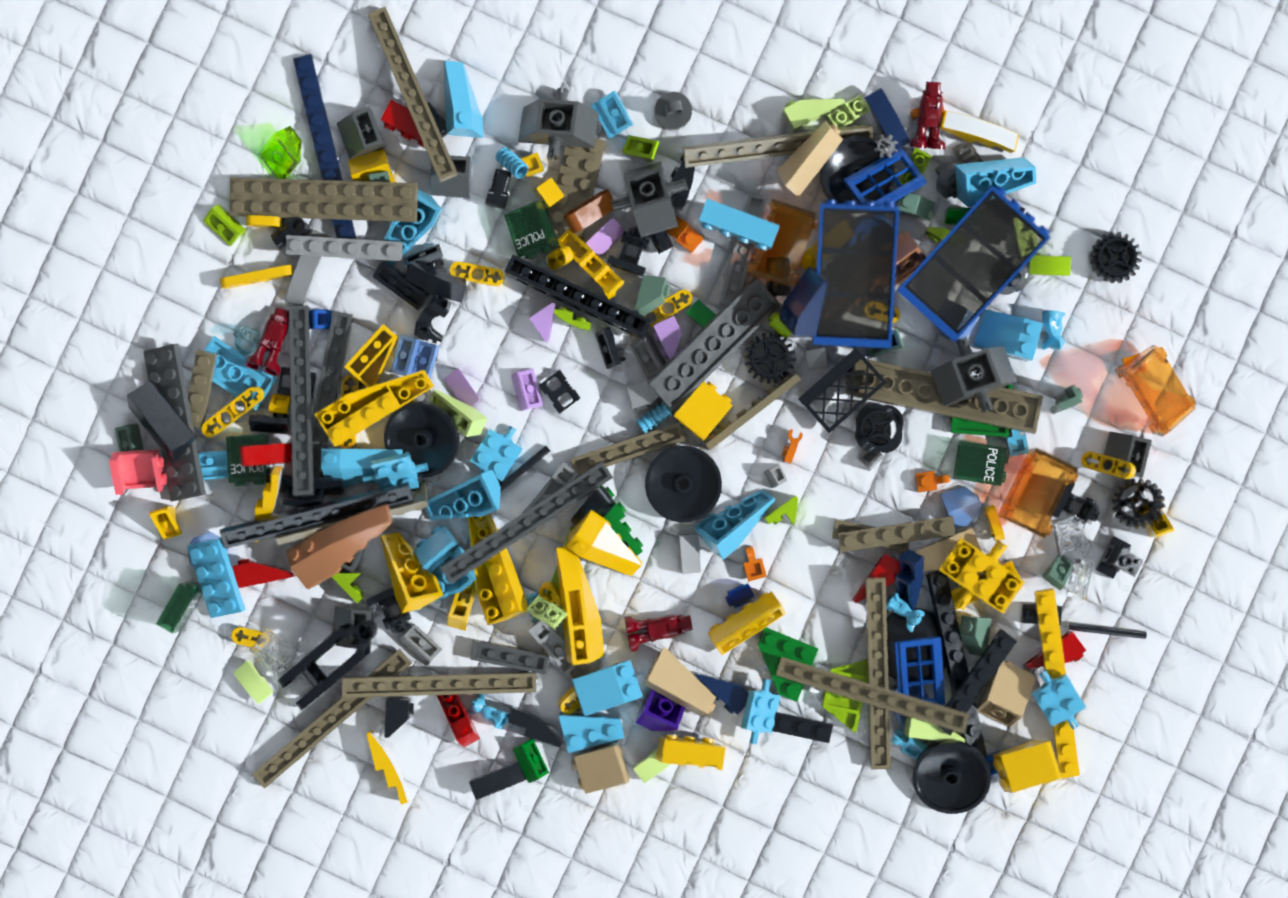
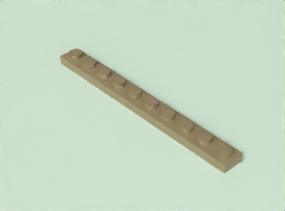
[368,7,458,182]
[683,124,873,168]
[865,577,891,770]
[252,649,412,789]
[776,657,970,734]
[342,672,536,698]

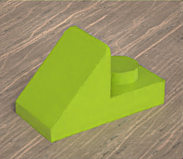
[622,135,659,163]
[764,495,798,525]
[332,573,365,603]

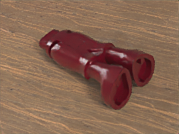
[909,81,946,149]
[244,307,289,376]
[624,614,693,652]

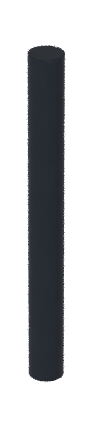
[499,445,550,493]
[1069,623,1147,639]

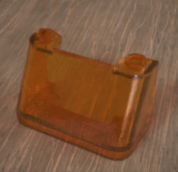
[746,199,819,287]
[1115,345,1196,437]
[998,448,1079,538]

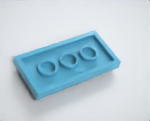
[192,336,278,411]
[187,537,246,618]

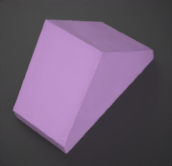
[529,303,556,343]

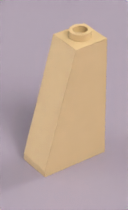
[777,121,843,197]
[914,528,982,572]
[643,647,716,717]

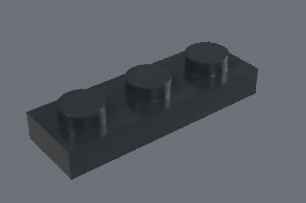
[372,260,429,310]
[773,712,833,743]

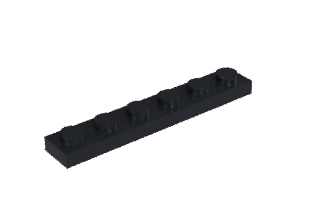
[936,629,1017,735]

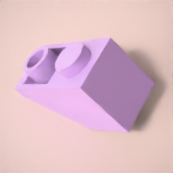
[651,316,682,361]

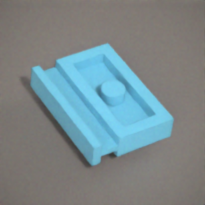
[591,91,634,139]
[198,450,232,480]

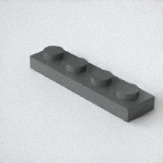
[470,640,550,674]

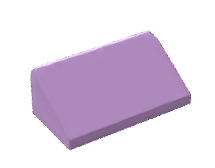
[585,217,626,258]
[444,368,481,407]
[511,369,543,411]

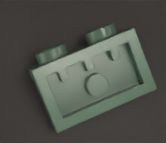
[1051,384,1083,414]

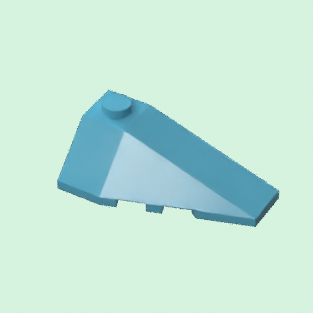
[444,60,484,138]
[383,189,442,265]
[321,449,403,488]
[425,470,501,520]
[694,489,775,560]
[428,545,476,602]

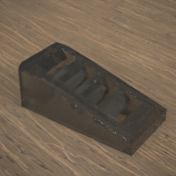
[951,141,983,164]

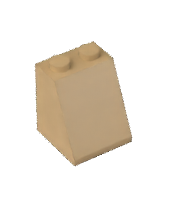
[976,661,1037,727]
[571,741,630,794]

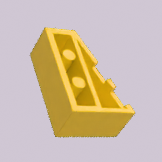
[344,324,398,388]
[656,734,726,771]

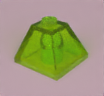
[258,126,302,179]

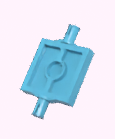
[470,425,522,481]
[362,452,428,489]
[1032,670,1086,729]
[741,678,781,744]

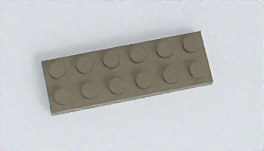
[542,139,606,248]

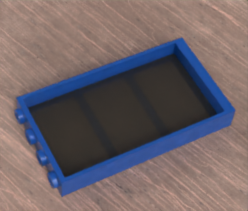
[897,185,1051,342]
[813,200,899,348]

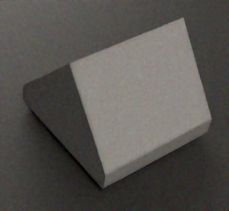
[859,451,884,471]
[764,464,787,489]

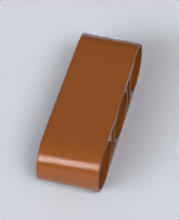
[564,189,614,233]

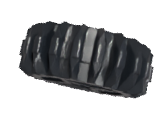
[1089,232,1142,284]
[744,332,796,384]
[1112,478,1165,530]

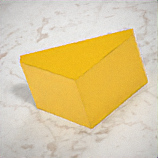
[149,506,182,540]
[1143,509,1174,537]

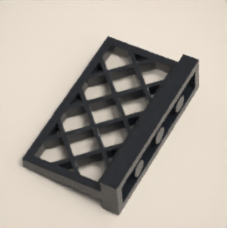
[798,348,887,433]

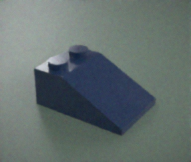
[779,267,827,336]

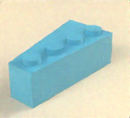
[955,157,1036,208]
[699,198,779,251]

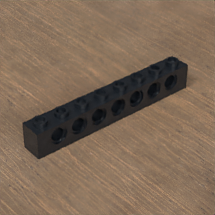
[504,254,652,340]

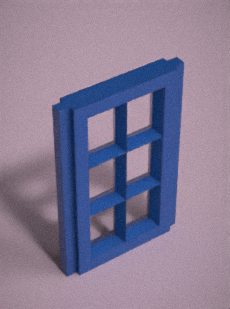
[843,147,927,216]
[894,636,945,706]

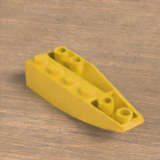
[314,370,434,447]
[468,513,528,625]
[555,546,604,665]

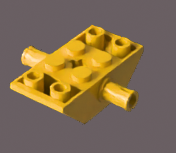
[938,538,1025,614]

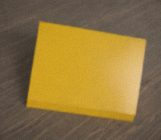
[348,148,395,182]

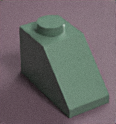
[895,193,935,221]
[634,275,670,316]
[960,615,991,656]

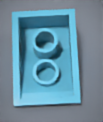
[974,309,1043,362]
[415,526,460,570]
[572,660,643,716]

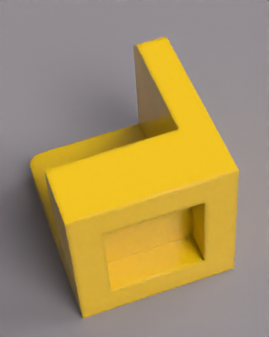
[533,177,564,208]

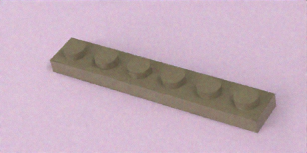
[704,374,801,450]
[570,422,685,477]
[838,516,956,552]

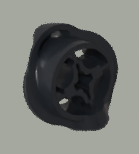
[855,404,904,453]

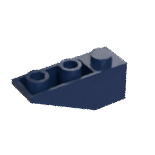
[695,672,749,715]

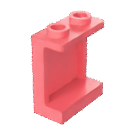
[109,449,167,495]

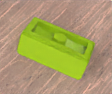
[203,205,246,247]

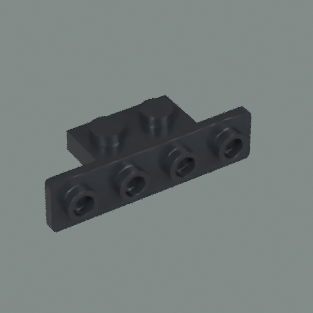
[265,475,344,507]

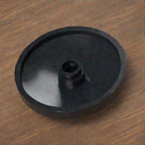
[819,136,895,214]
[384,401,460,478]
[645,446,722,523]
[887,608,946,682]
[913,740,991,814]

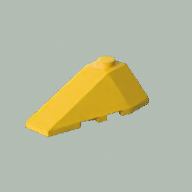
[565,510,643,576]
[380,532,443,613]

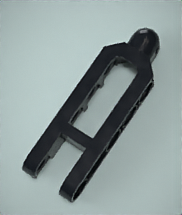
[277,620,378,711]

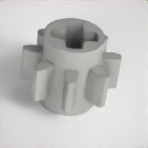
[874,134,898,158]

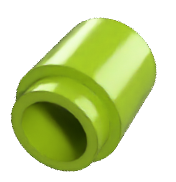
[768,311,792,338]

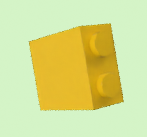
[674,381,733,441]
[993,740,1062,793]

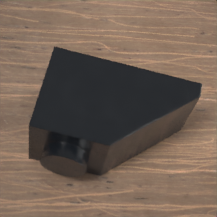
[384,697,414,738]

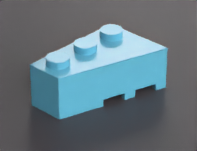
[558,713,625,753]

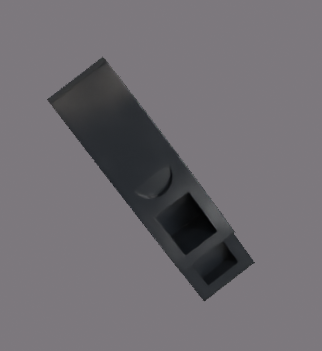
[670,154,695,211]

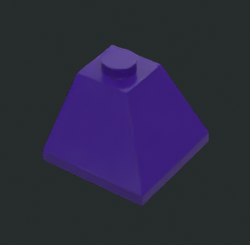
[635,689,685,731]

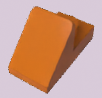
[665,215,704,254]

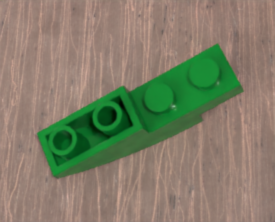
[599,485,644,556]

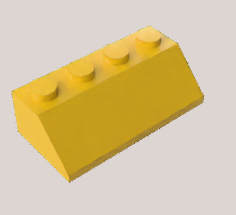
[707,591,786,656]

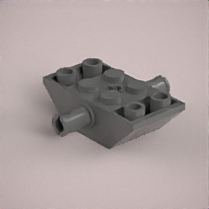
[518,87,599,160]
[611,161,688,237]
[930,337,1017,413]

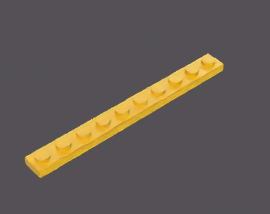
[1034,588,1080,778]

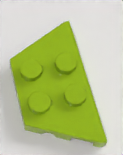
[822,659,868,732]

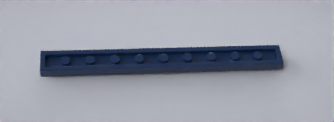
[293,54,357,239]

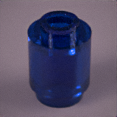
[725,583,755,609]

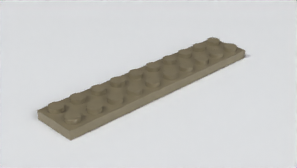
[229,177,418,222]
[845,359,1043,434]

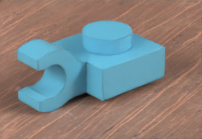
[1006,429,1029,457]
[891,729,927,760]

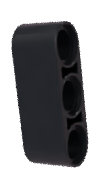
[571,487,615,527]

